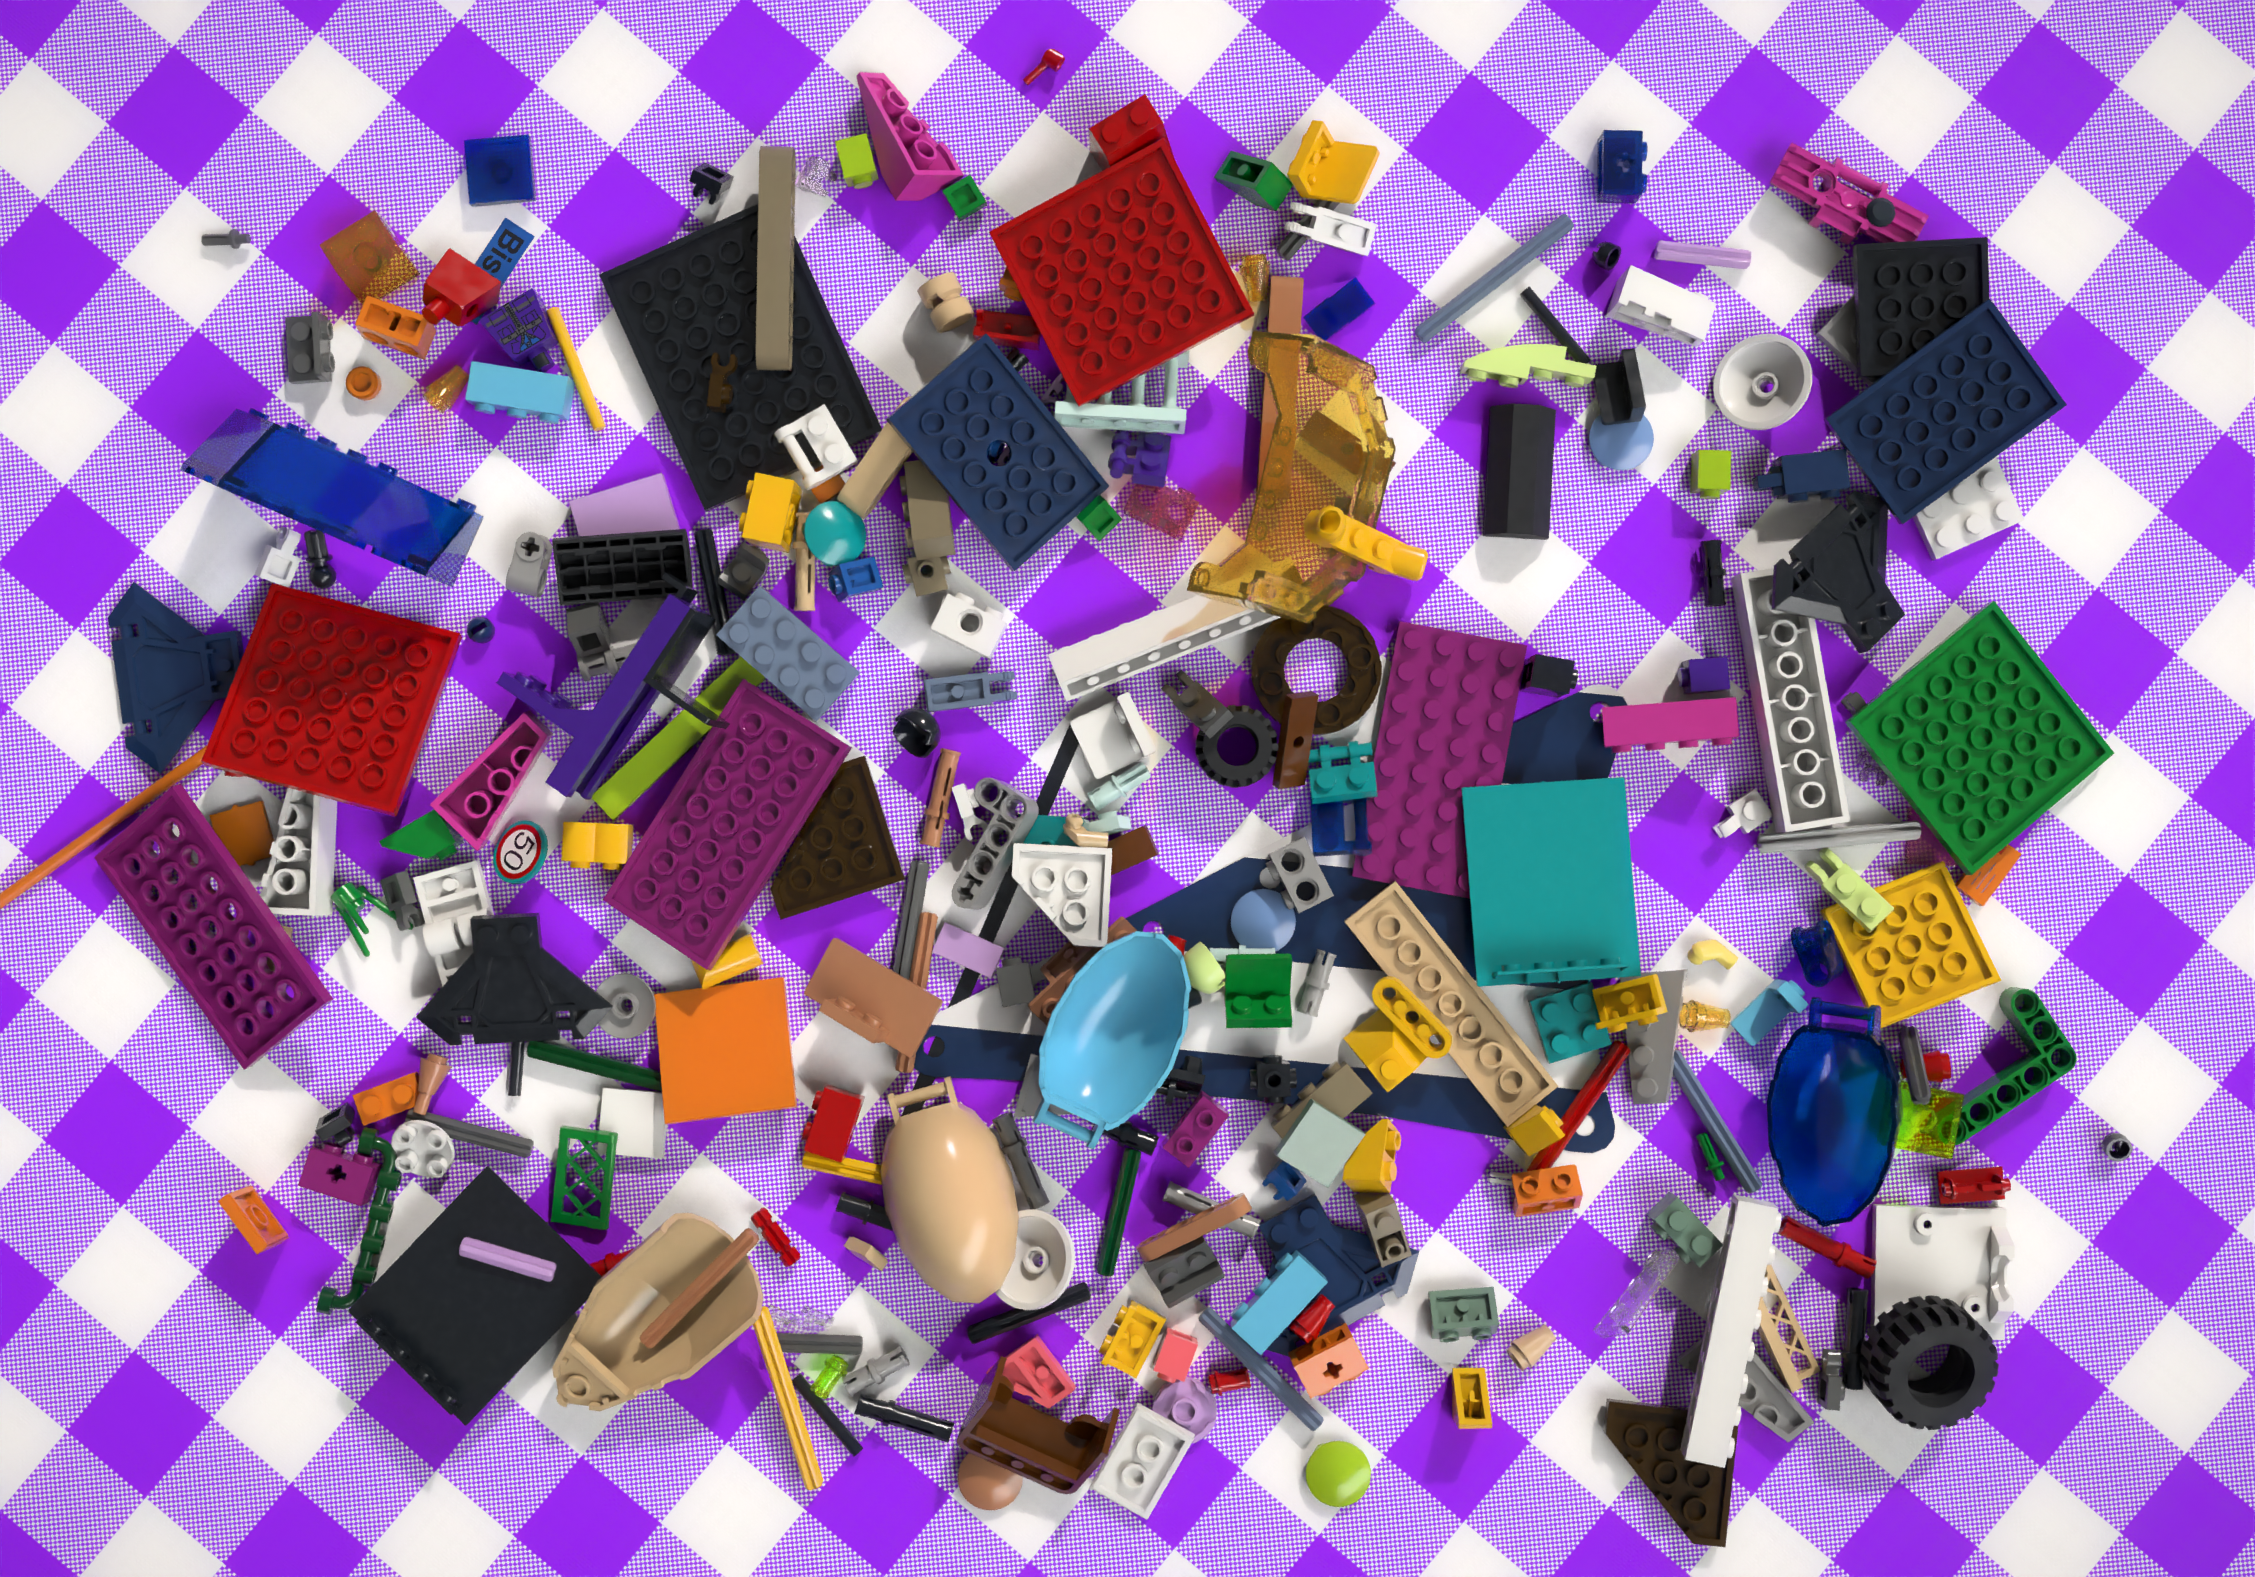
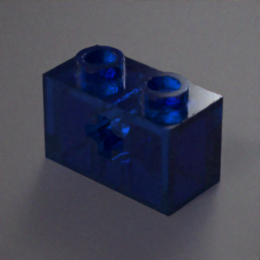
[1597,130,1648,204]

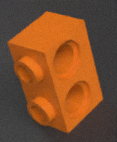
[355,295,436,360]

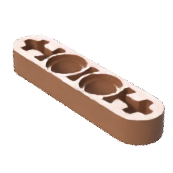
[1136,1193,1252,1262]

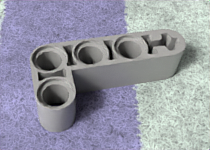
[952,778,1039,910]

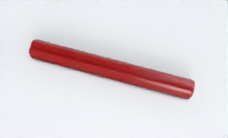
[1527,1040,1630,1171]

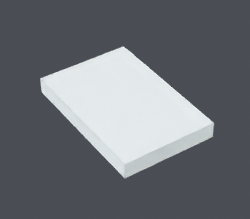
[1090,1402,1195,1520]

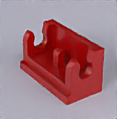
[973,309,1041,350]

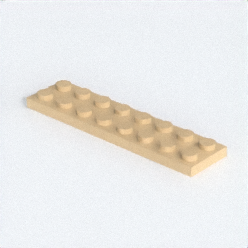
[1344,881,1558,1127]

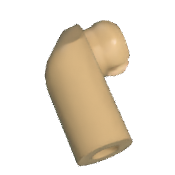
[1063,814,1108,848]

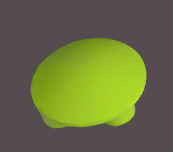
[1306,1441,1371,1507]

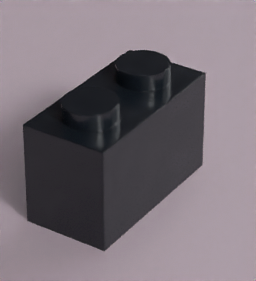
[1520,654,1578,698]

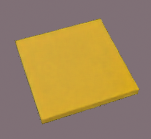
[1820,861,2001,1031]

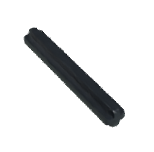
[694,529,735,656]
[967,1282,1091,1344]

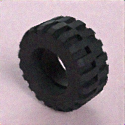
[1860,1295,1999,1430]

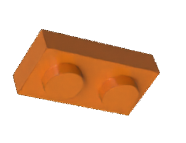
[352,1072,419,1126]

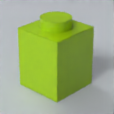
[835,133,879,189]
[1690,450,1731,499]

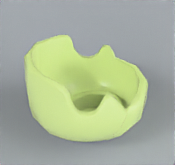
[1184,942,1225,994]

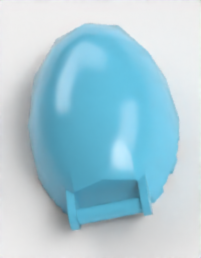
[1033,931,1191,1149]

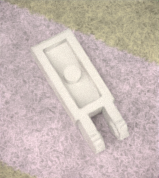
[1284,202,1377,256]

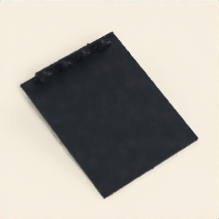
[348,1166,602,1425]

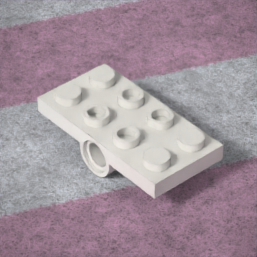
[413,860,494,987]

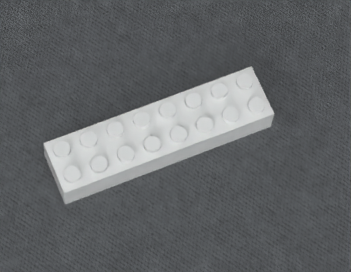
[1731,568,1850,833]

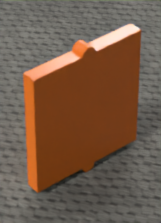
[209,801,274,866]

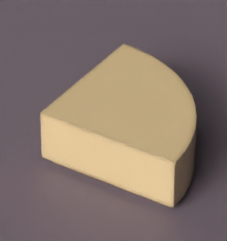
[844,1237,888,1271]

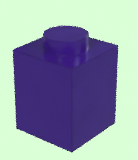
[1677,657,1730,694]

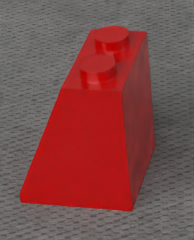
[1089,94,1175,171]

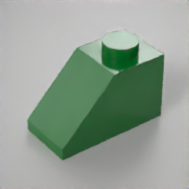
[1214,151,1293,211]
[379,810,464,861]

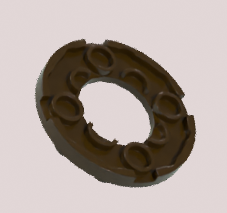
[1251,605,1382,735]

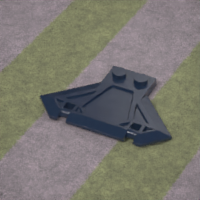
[108,582,244,774]
[1259,1193,1419,1357]

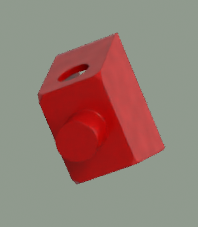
[422,248,501,326]

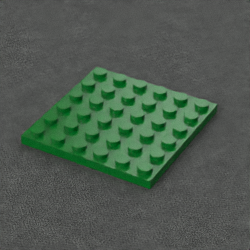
[1845,601,2114,875]

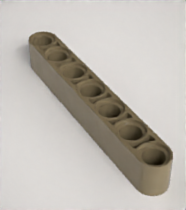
[756,146,796,370]

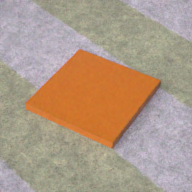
[654,977,797,1125]

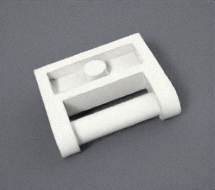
[774,404,858,490]

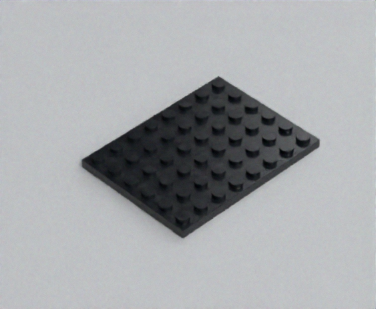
[599,204,882,512]

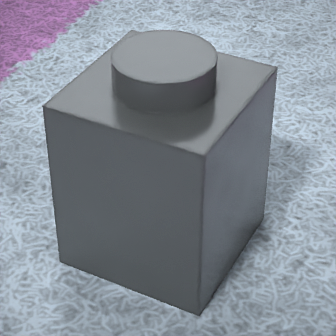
[566,602,610,658]
[996,957,1036,1007]

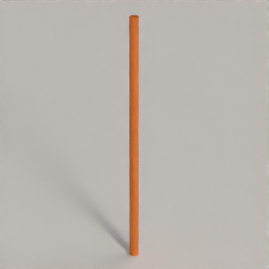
[0,745,207,909]

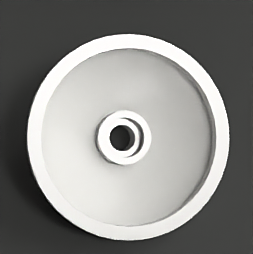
[1713,334,1812,430]
[995,1209,1075,1310]

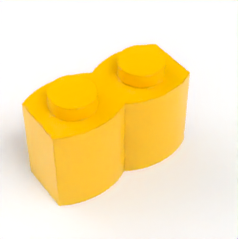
[561,822,633,870]

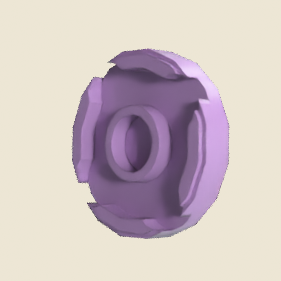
[1152,1376,1217,1443]

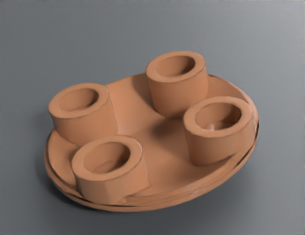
[958,1452,1023,1510]

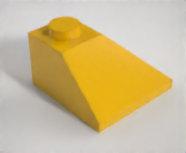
[1343,1009,1427,1092]

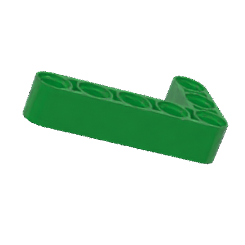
[1928,987,2077,1145]

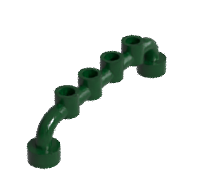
[316,1127,402,1315]

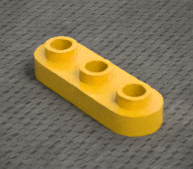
[1372,976,1452,1058]

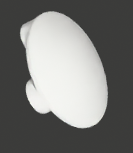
[391,1120,455,1178]

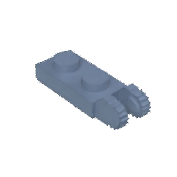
[923,671,1018,713]

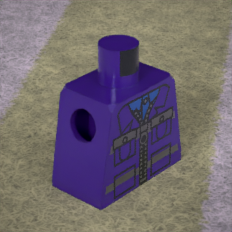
[479,288,558,372]

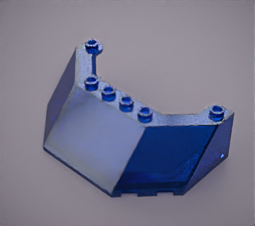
[180,408,484,587]

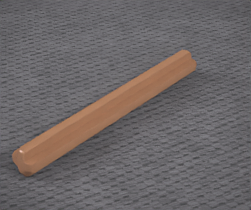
[895,912,938,1073]
[640,1228,759,1348]

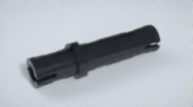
[1841,1287,1869,1390]
[854,1393,954,1443]

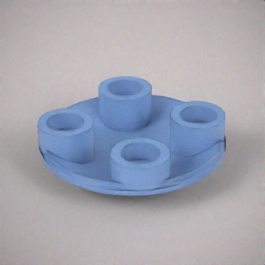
[1589,415,1654,470]
[1231,889,1296,951]

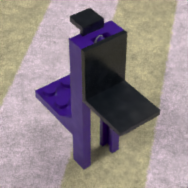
[496,572,730,800]

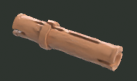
[919,748,961,848]

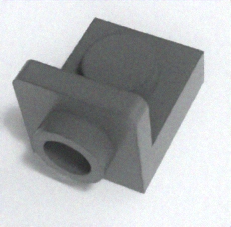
[718,542,769,601]

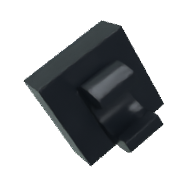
[689,163,734,205]
[315,1102,355,1147]

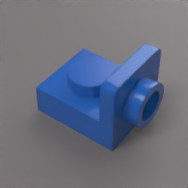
[828,557,884,602]

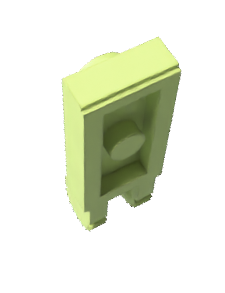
[1804,847,1894,933]

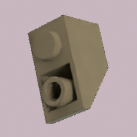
[1353,1192,1412,1267]

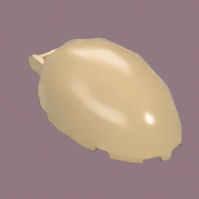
[880,1076,1019,1303]

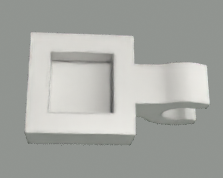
[254,526,301,587]
[952,783,988,841]
[1713,789,1774,838]

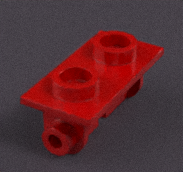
[1937,1166,2011,1204]

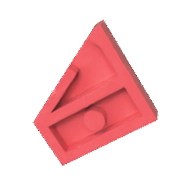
[986,1334,1076,1409]

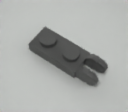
[1161,670,1234,739]

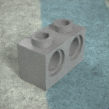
[1266,837,1334,913]

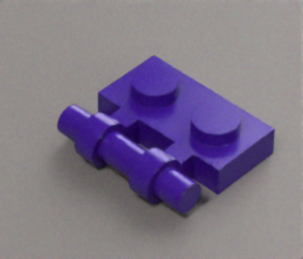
[1108,430,1171,487]

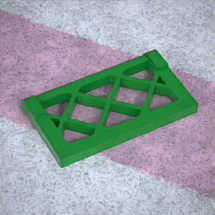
[551,1125,618,1230]

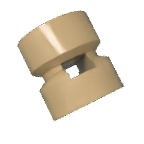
[917,272,975,333]

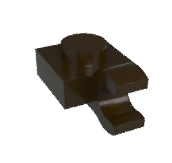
[707,353,738,413]

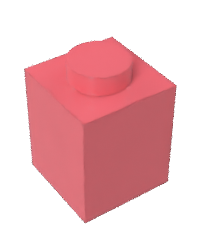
[1153,1327,1198,1383]

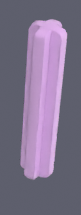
[1654,240,1751,269]
[459,1237,556,1282]

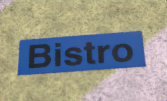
[471,218,535,325]

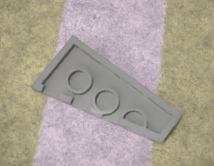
[1620,969,1688,1105]
[1676,1338,1814,1443]

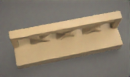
[1757,1265,1821,1393]

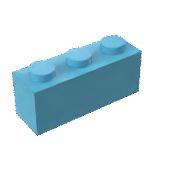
[465,361,575,424]
[1230,1250,1328,1355]

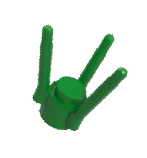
[330,882,414,957]

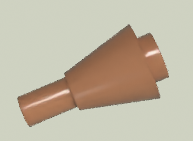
[413,1053,452,1115]

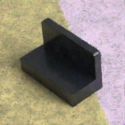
[1593,348,1646,425]

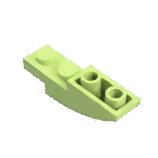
[1460,344,1596,388]

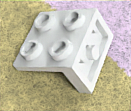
[1070,691,1156,779]

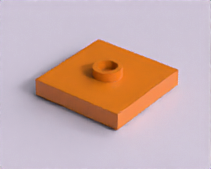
[218,1185,289,1255]

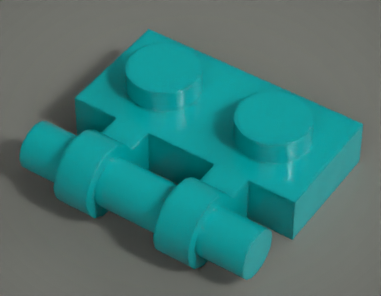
[1308,741,1378,804]

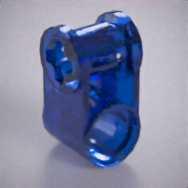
[1791,920,1844,987]

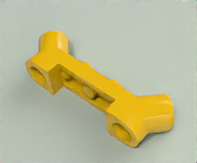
[1304,506,1428,582]

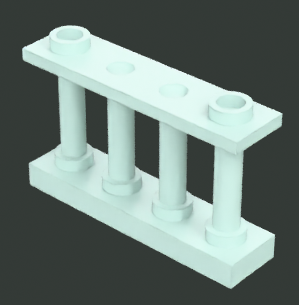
[1055,350,1189,434]

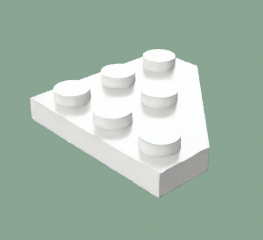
[1012,843,1112,948]

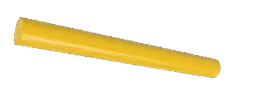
[546,307,606,431]

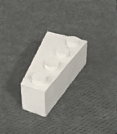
[260,788,337,916]

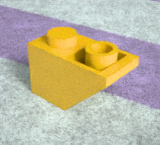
[1503,1105,1565,1156]
[1342,1119,1401,1193]

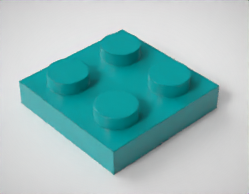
[1528,982,1612,1064]

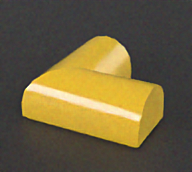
[690,933,764,990]

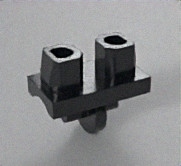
[1155,1056,1205,1106]

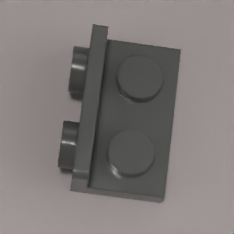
[285,311,335,384]
[1144,1236,1225,1308]

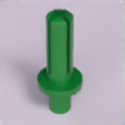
[1696,1133,1725,1181]

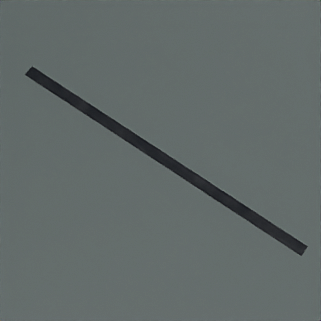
[901,719,1079,1116]

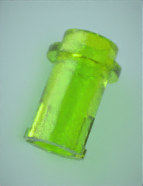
[810,1355,849,1399]

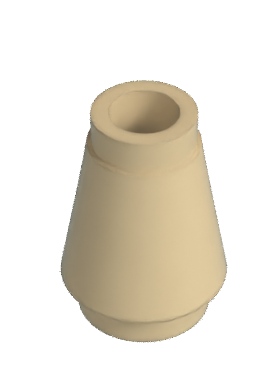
[1506,1324,1556,1371]

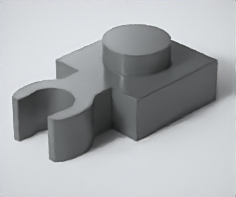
[1817,1349,1845,1411]

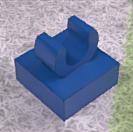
[1262,1159,1307,1201]

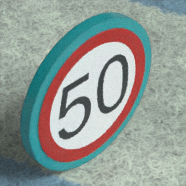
[493,820,548,884]

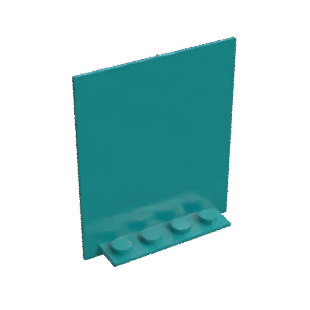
[1461,777,1641,987]

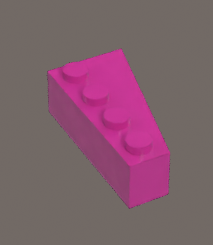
[1602,697,1739,753]
[430,711,553,851]

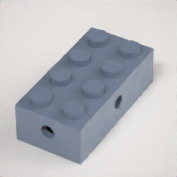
[716,585,860,722]

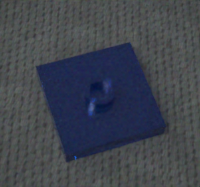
[464,134,536,207]

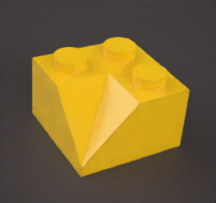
[739,472,803,553]

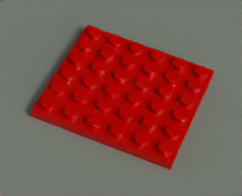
[989,138,1254,407]
[201,583,462,817]

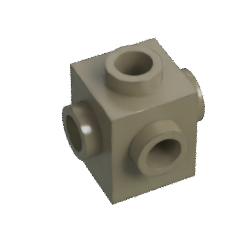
[902,548,951,597]

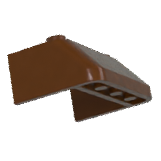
[957,1356,1120,1494]

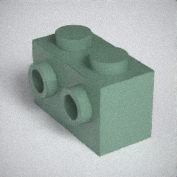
[1646,1192,1723,1267]

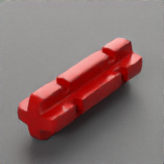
[751,1208,801,1267]

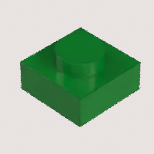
[942,175,987,222]
[1076,494,1122,542]

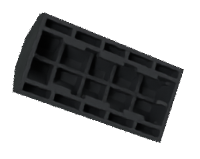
[1483,404,1556,540]
[552,529,693,605]

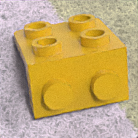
[1287,120,1380,204]

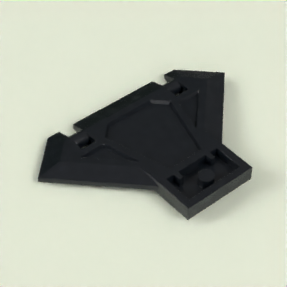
[1772,491,1905,653]
[416,913,613,1045]

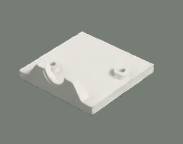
[1870,1204,2015,1340]

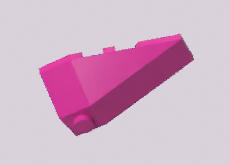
[856,72,964,201]

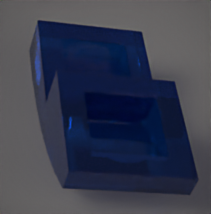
[1303,277,1376,343]

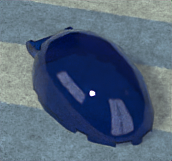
[1767,997,1903,1227]

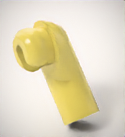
[1687,940,1738,970]

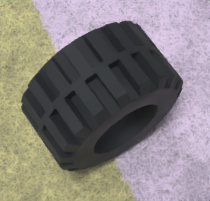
[1195,705,1278,788]

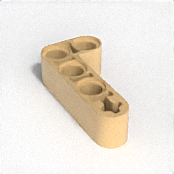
[837,396,912,519]

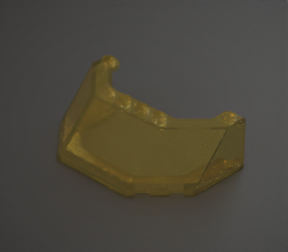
[1187,331,1396,624]

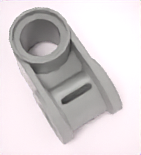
[506,532,553,598]

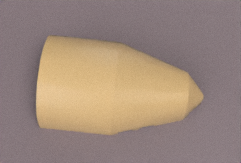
[552,1213,763,1411]

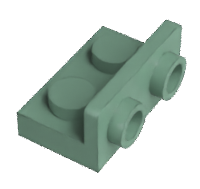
[1428,1287,1499,1343]

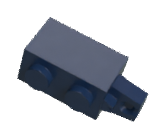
[1752,449,1850,503]

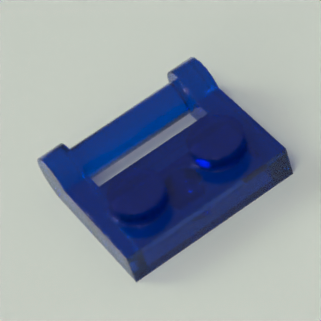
[1310,791,1372,857]

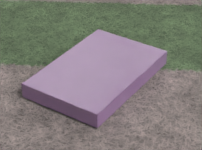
[569,473,680,536]

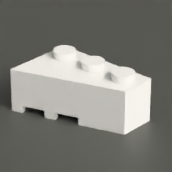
[1605,265,1716,347]

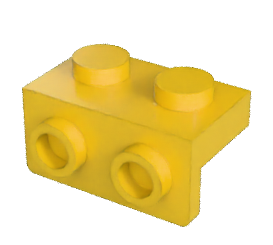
[1592,974,1668,1034]
[1098,1300,1166,1378]

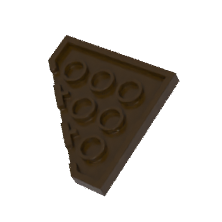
[770,756,905,920]
[1603,1399,1738,1547]

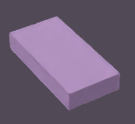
[932,922,1005,978]

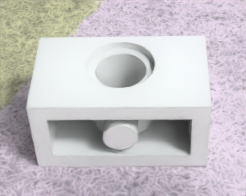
[930,592,1008,660]

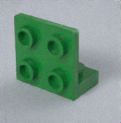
[1224,953,1292,1029]

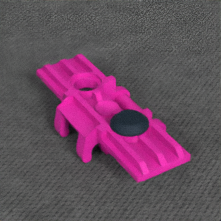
[1770,143,1929,245]

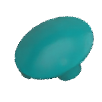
[802,501,866,566]

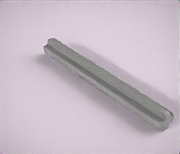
[1757,820,1921,854]

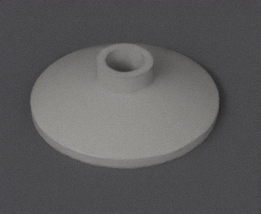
[596,973,656,1039]

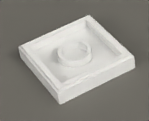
[597,1087,667,1159]

